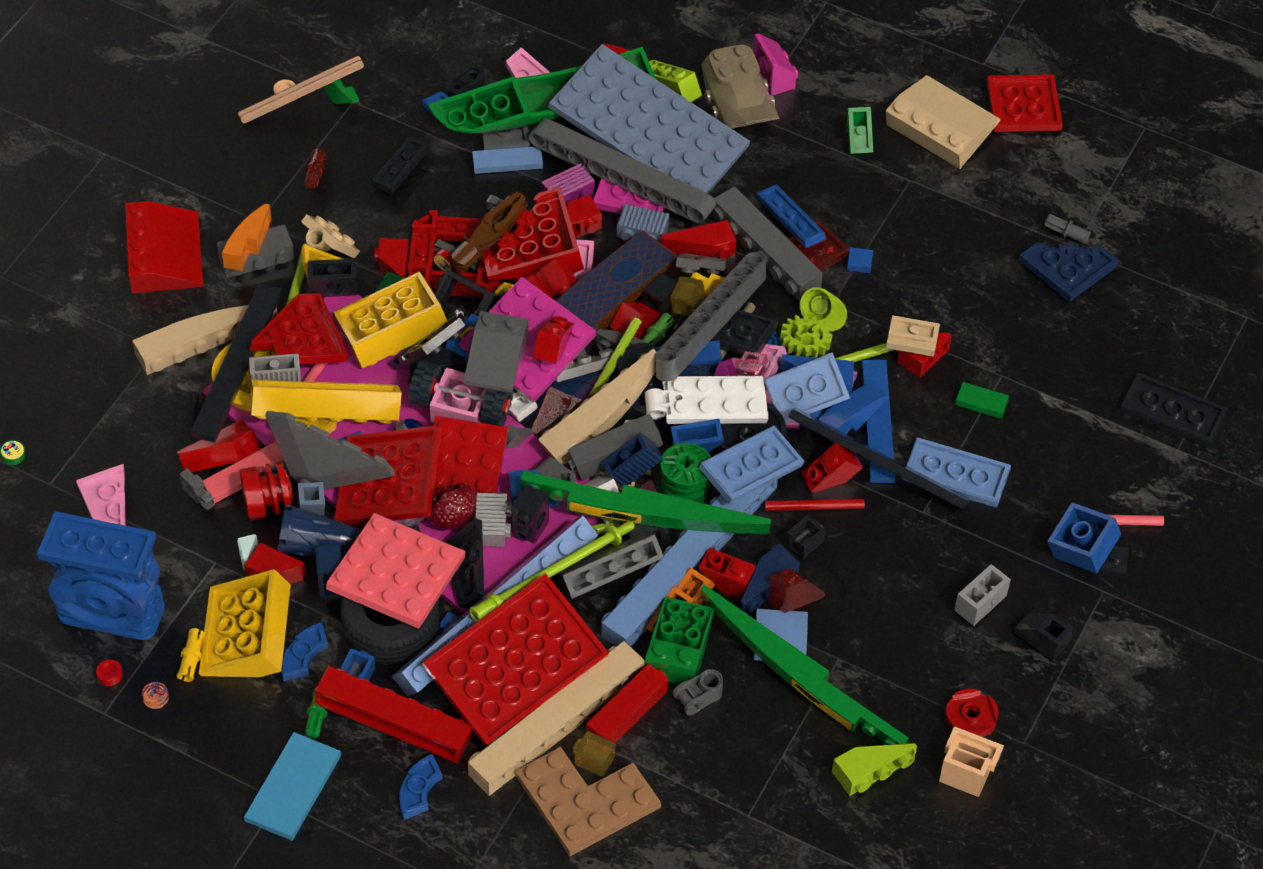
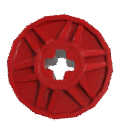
[239,461,293,521]

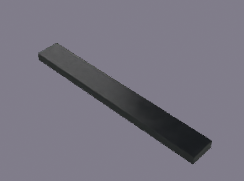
[191,283,282,443]
[789,407,970,509]

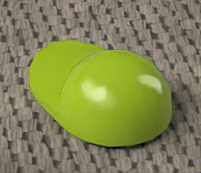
[800,287,847,332]

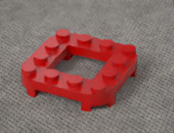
[407,210,502,298]

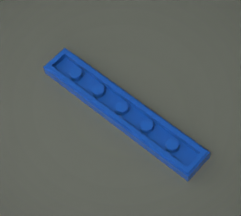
[862,360,895,483]

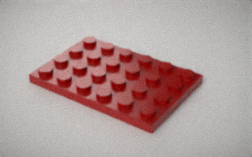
[422,573,610,747]

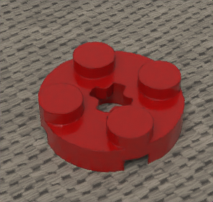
[945,689,998,737]

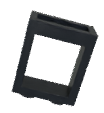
[434,270,503,318]

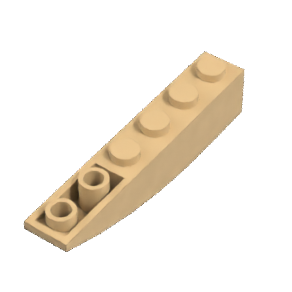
[132,305,277,375]
[538,349,656,466]

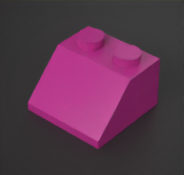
[753,33,798,95]

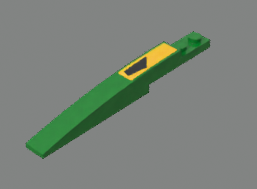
[520,471,771,534]
[701,584,909,745]

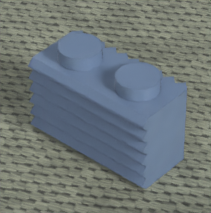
[617,204,669,242]

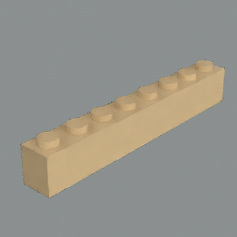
[468,641,645,796]

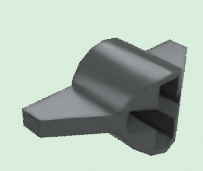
[505,425,534,449]

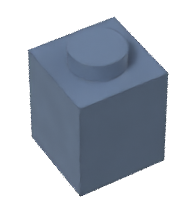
[297,482,325,516]

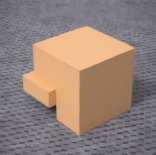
[939,726,1004,797]

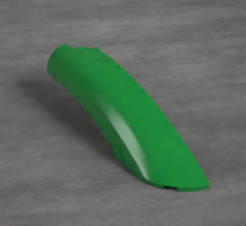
[428,47,656,134]

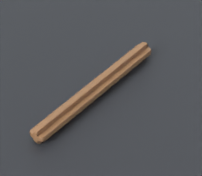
[238,56,364,123]

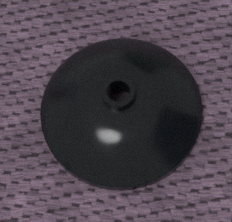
[718,402,787,451]

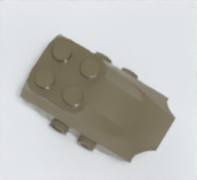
[701,45,780,129]

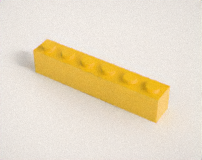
[249,379,402,423]

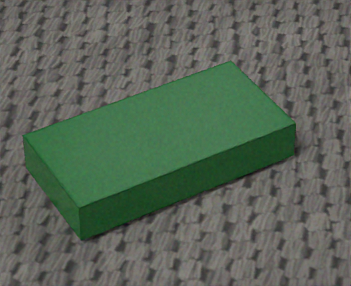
[955,382,1009,419]

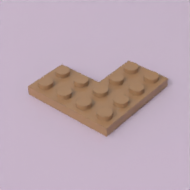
[515,747,661,856]

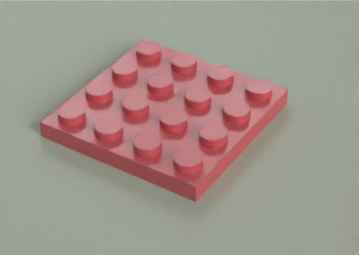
[326,513,465,629]

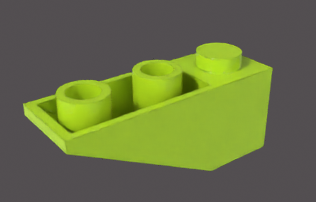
[649,60,702,102]
[832,743,917,796]

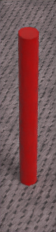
[765,499,865,511]

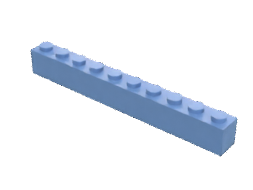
[601,480,777,647]
[392,516,598,696]

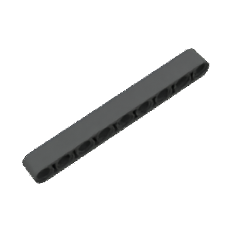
[529,118,716,223]
[655,252,766,382]

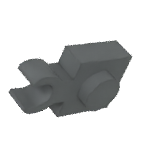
[179,469,215,510]

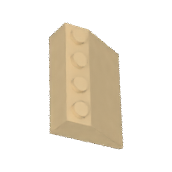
[886,75,1000,169]

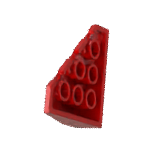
[483,187,585,280]

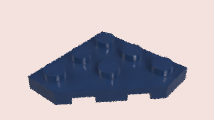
[1019,243,1119,302]

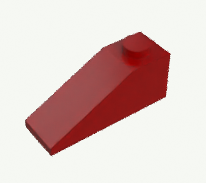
[660,220,736,259]
[177,420,260,473]

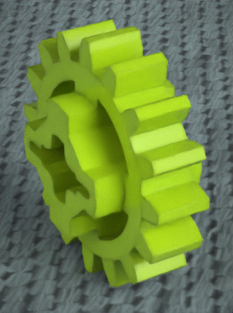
[780,315,832,358]

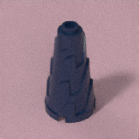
[277,504,363,556]

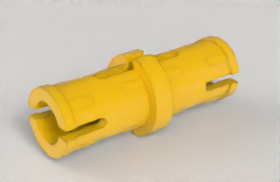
[177,628,205,682]

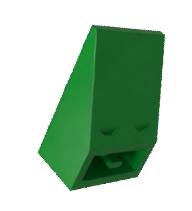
[645,597,715,684]

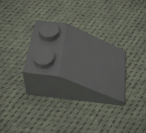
[464,311,528,393]

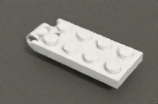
[645,376,768,424]

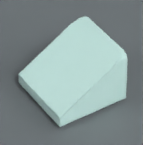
[237,535,258,571]

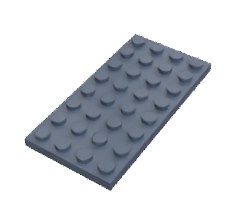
[548,44,750,194]

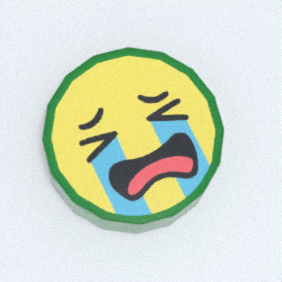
[0,440,25,465]

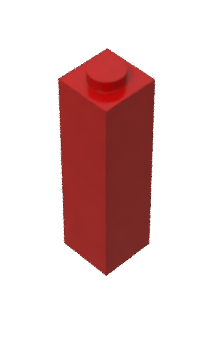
[586,664,668,752]

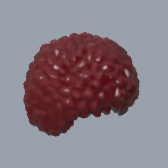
[427,483,477,530]

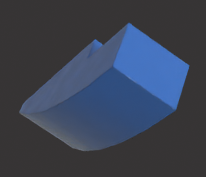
[818,382,889,444]

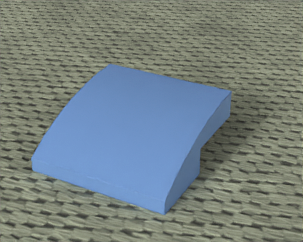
[754,609,808,661]

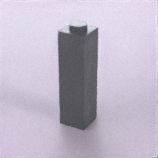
[567,413,663,481]

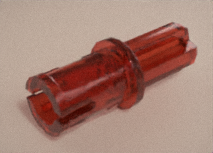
[304,149,327,189]

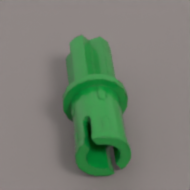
[305,688,327,738]

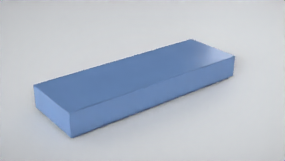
[472,146,543,174]

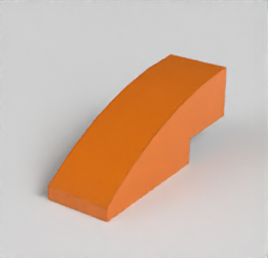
[222,204,272,271]
[645,567,715,633]

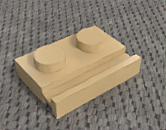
[886,315,940,357]

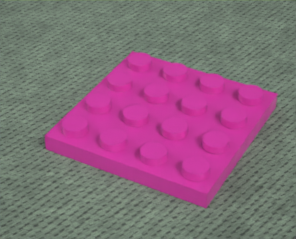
[459,277,596,403]

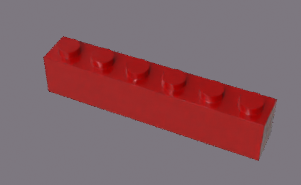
[314,666,472,764]

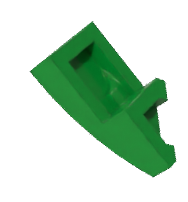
[324,79,359,104]

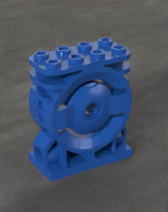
[37,511,165,640]

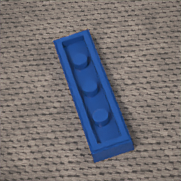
[757,184,826,248]

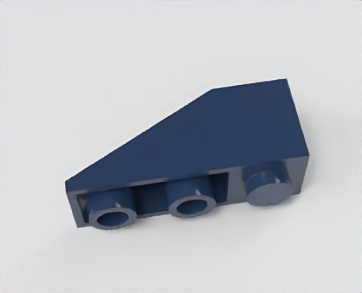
[740,544,800,614]

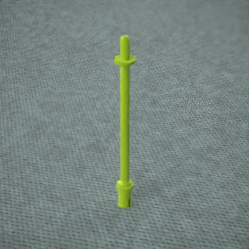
[469,521,635,622]

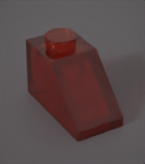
[769,568,825,613]

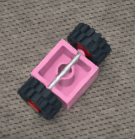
[409,361,514,426]

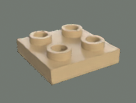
[301,214,360,258]

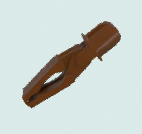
[451,191,526,273]

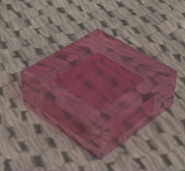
[735,351,769,376]

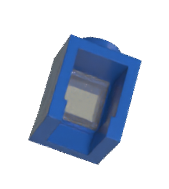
[340,649,375,680]

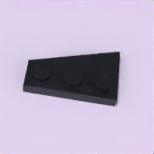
[445,518,485,609]

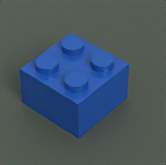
[1048,502,1121,574]

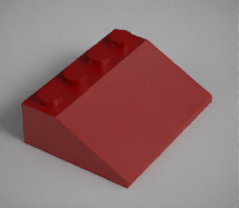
[125,201,203,293]

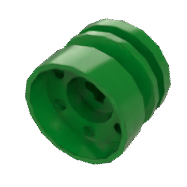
[659,442,711,503]

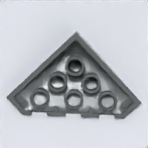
[265,411,395,490]

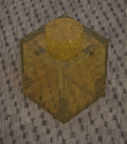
[670,276,706,316]
[573,731,615,777]

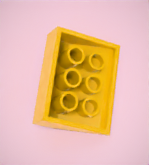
[333,272,447,368]
[199,569,291,677]

